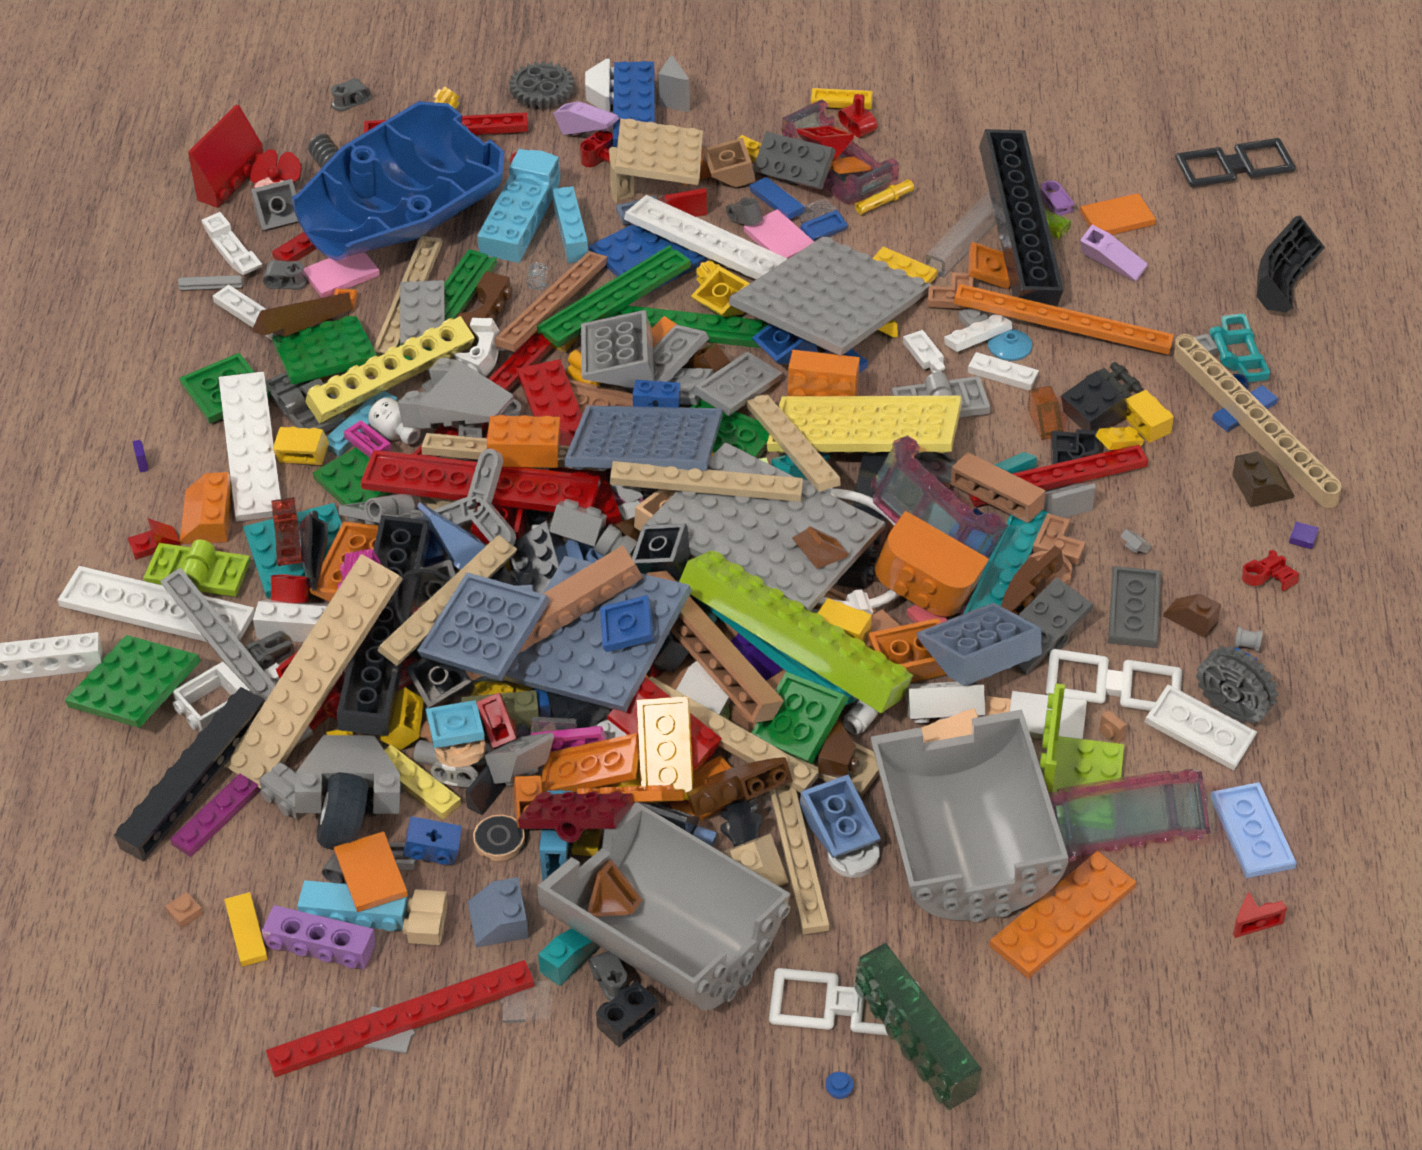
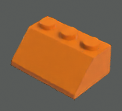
[180,472,232,544]
[868,618,947,683]

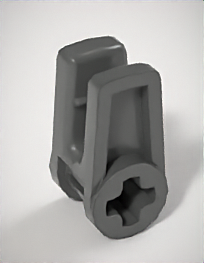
[245,631,294,670]

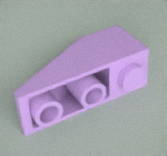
[553,101,619,136]
[1080,225,1148,282]

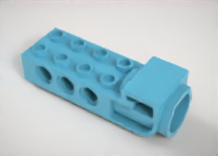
[477,149,560,263]

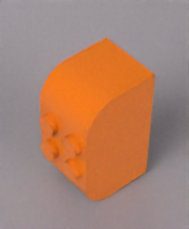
[875,511,989,617]

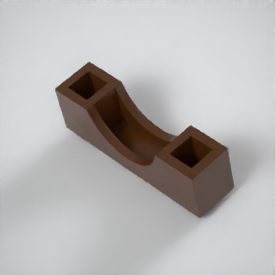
[457,271,513,348]

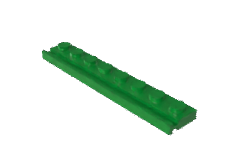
[537,245,691,348]
[400,249,497,374]
[608,305,768,348]

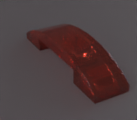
[271,497,302,566]

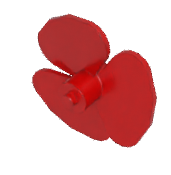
[250,149,302,188]

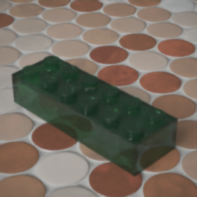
[854,943,982,1111]

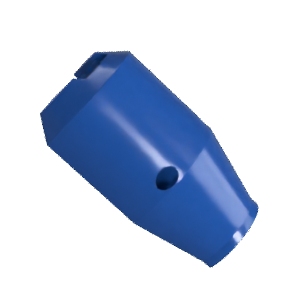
[292,101,504,261]

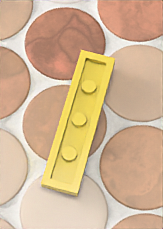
[384,745,462,819]

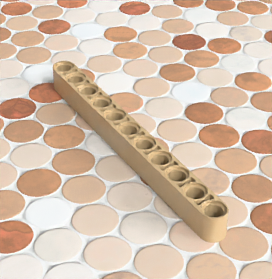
[1174,334,1342,508]

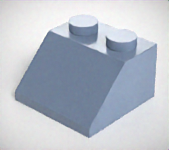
[468,877,529,947]

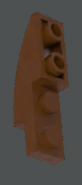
[1001,546,1064,615]
[686,757,793,817]

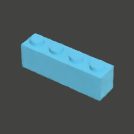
[552,186,588,263]
[297,880,409,931]

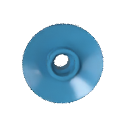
[988,329,1032,361]

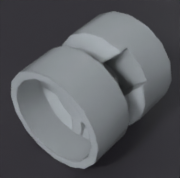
[593,524,637,557]

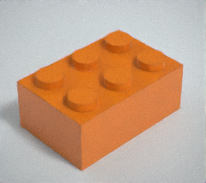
[788,350,860,396]
[487,415,561,468]

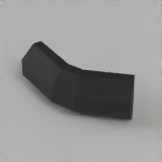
[1257,215,1325,312]

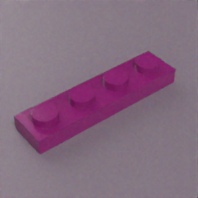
[170,773,261,857]

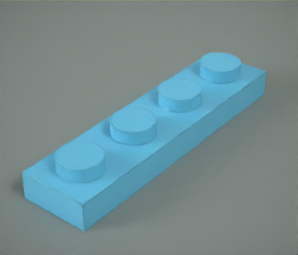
[327,391,398,457]

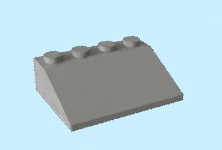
[581,310,654,388]

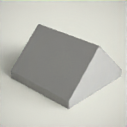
[659,56,690,112]
[251,179,298,230]
[1043,483,1096,518]

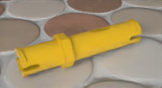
[854,179,914,215]

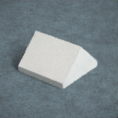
[676,661,732,716]

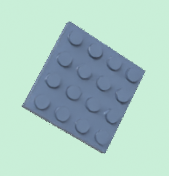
[417,572,550,681]

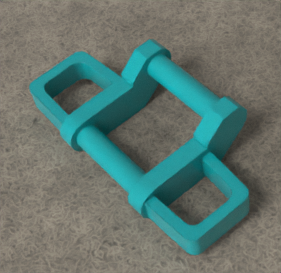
[1209,314,1270,383]

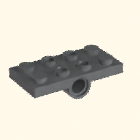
[753,132,836,190]
[265,372,345,433]
[1014,577,1093,675]

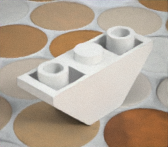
[585,59,614,112]

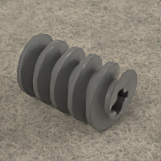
[308,133,339,168]

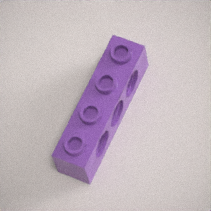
[262,905,376,970]

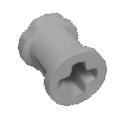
[1234,626,1263,652]

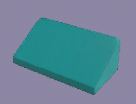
[995,452,1037,474]

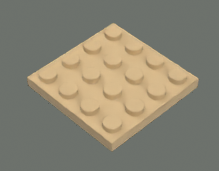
[614,119,703,185]

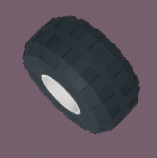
[316,772,368,850]

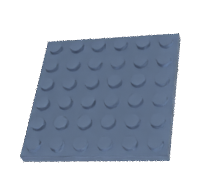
[565,405,722,471]
[502,556,692,712]

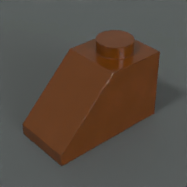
[681,343,730,373]
[1163,594,1221,638]
[818,720,859,778]

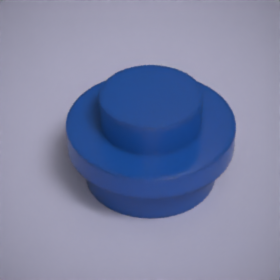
[825,1072,853,1099]

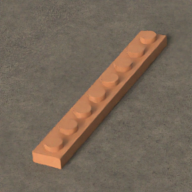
[495,251,607,352]

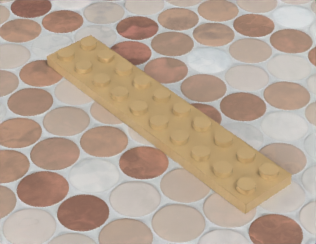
[225,554,403,788]

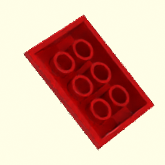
[188,104,264,208]

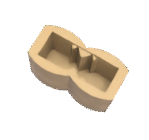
[403,889,448,945]

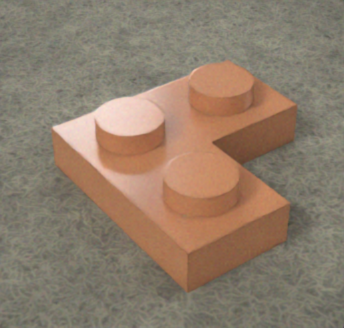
[928,272,973,309]
[1032,513,1086,565]

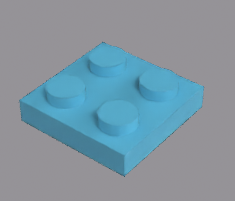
[426,700,484,748]

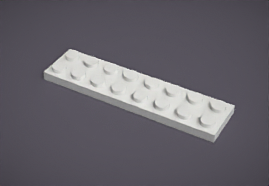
[624,195,787,279]
[219,372,283,522]
[58,566,255,642]

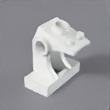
[453,318,505,377]

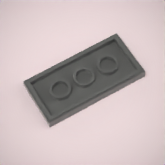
[1108,566,1161,648]

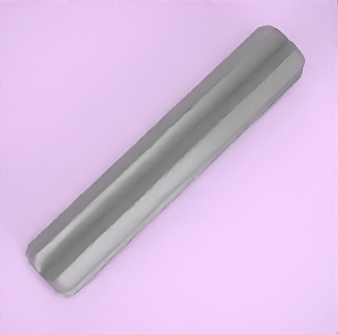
[178,275,243,290]

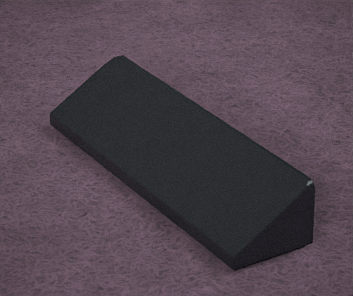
[465,724,531,815]

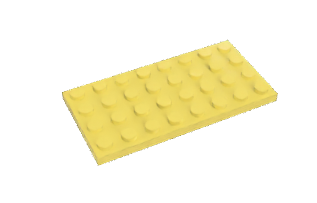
[767,396,962,453]

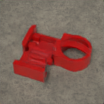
[1241,550,1300,591]

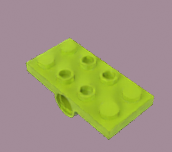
[143,539,251,597]

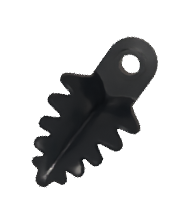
[720,797,762,847]

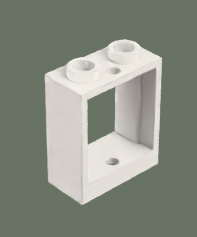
[173,662,251,732]

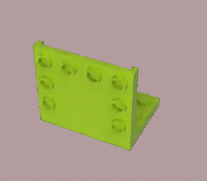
[1040,683,1124,831]

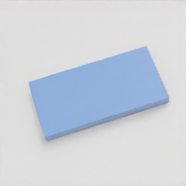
[1210,782,1297,878]

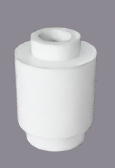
[842,699,878,735]

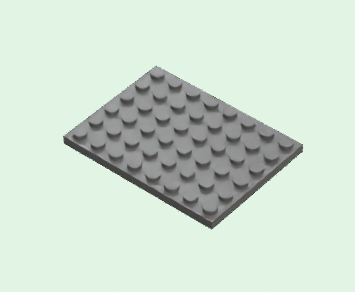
[729,236,932,356]
[645,442,885,611]

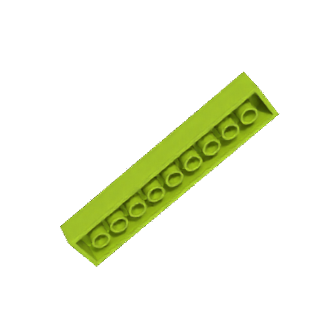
[679,550,913,713]

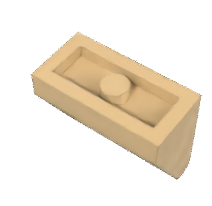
[609,147,634,204]

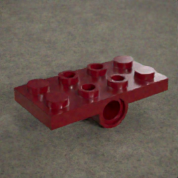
[518,791,634,842]

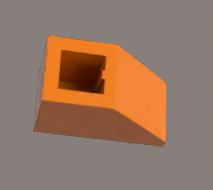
[512,776,542,828]

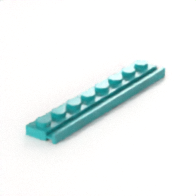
[963,510,1048,614]
[696,598,857,705]

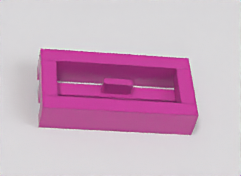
[343,420,391,458]

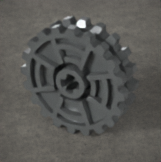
[1196,646,1279,724]

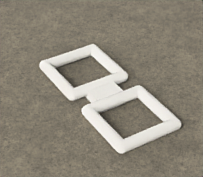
[1046,649,1182,711]
[769,968,920,1038]

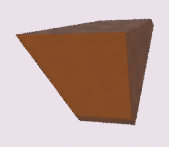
[792,526,849,569]
[587,859,643,917]

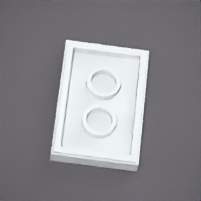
[1010,691,1087,739]

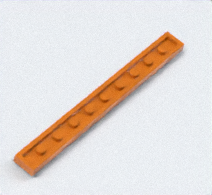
[953,284,1174,355]

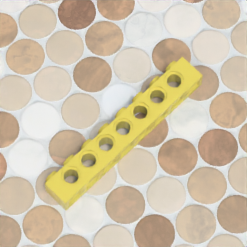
[305,316,475,424]

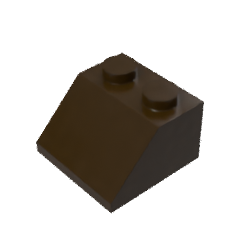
[1232,451,1294,508]

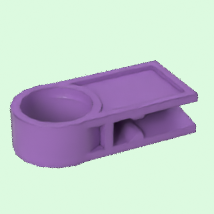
[1040,180,1075,217]

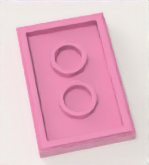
[744,209,814,259]
[303,252,380,298]

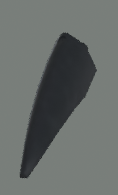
[299,511,328,591]

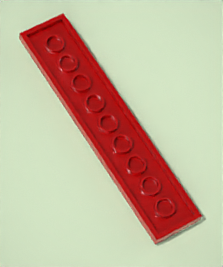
[517,359,621,525]
[360,450,601,512]

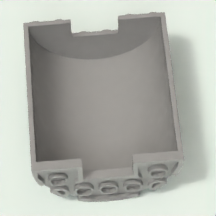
[870,709,1068,922]
[537,802,790,1010]

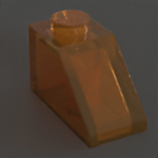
[1027,386,1063,440]

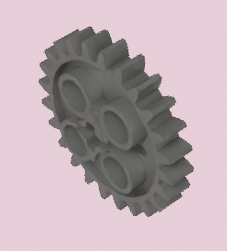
[509,61,575,109]

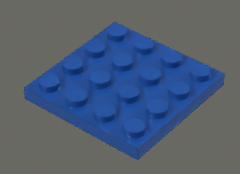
[589,224,709,294]

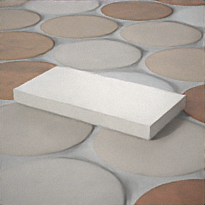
[1144,685,1257,771]

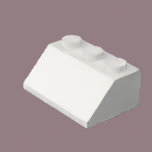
[253,599,328,642]
[905,681,985,723]

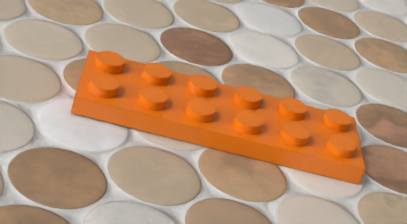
[989,851,1137,979]

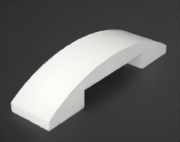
[201,212,262,275]

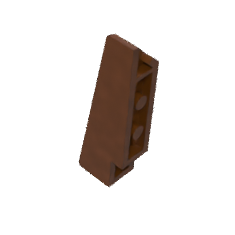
[253,292,353,336]

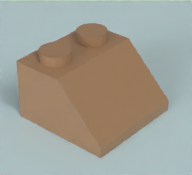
[703,138,756,187]

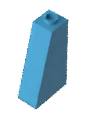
[539,790,572,882]

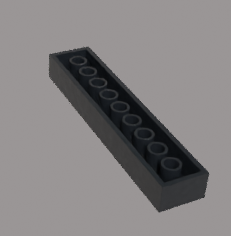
[979,129,1064,307]
[337,515,430,736]
[511,521,612,730]

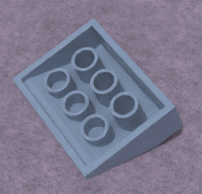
[917,603,1042,686]

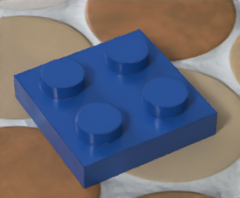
[600,595,654,652]

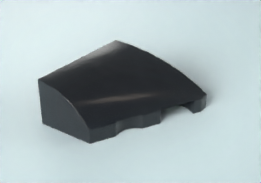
[1051,429,1099,465]

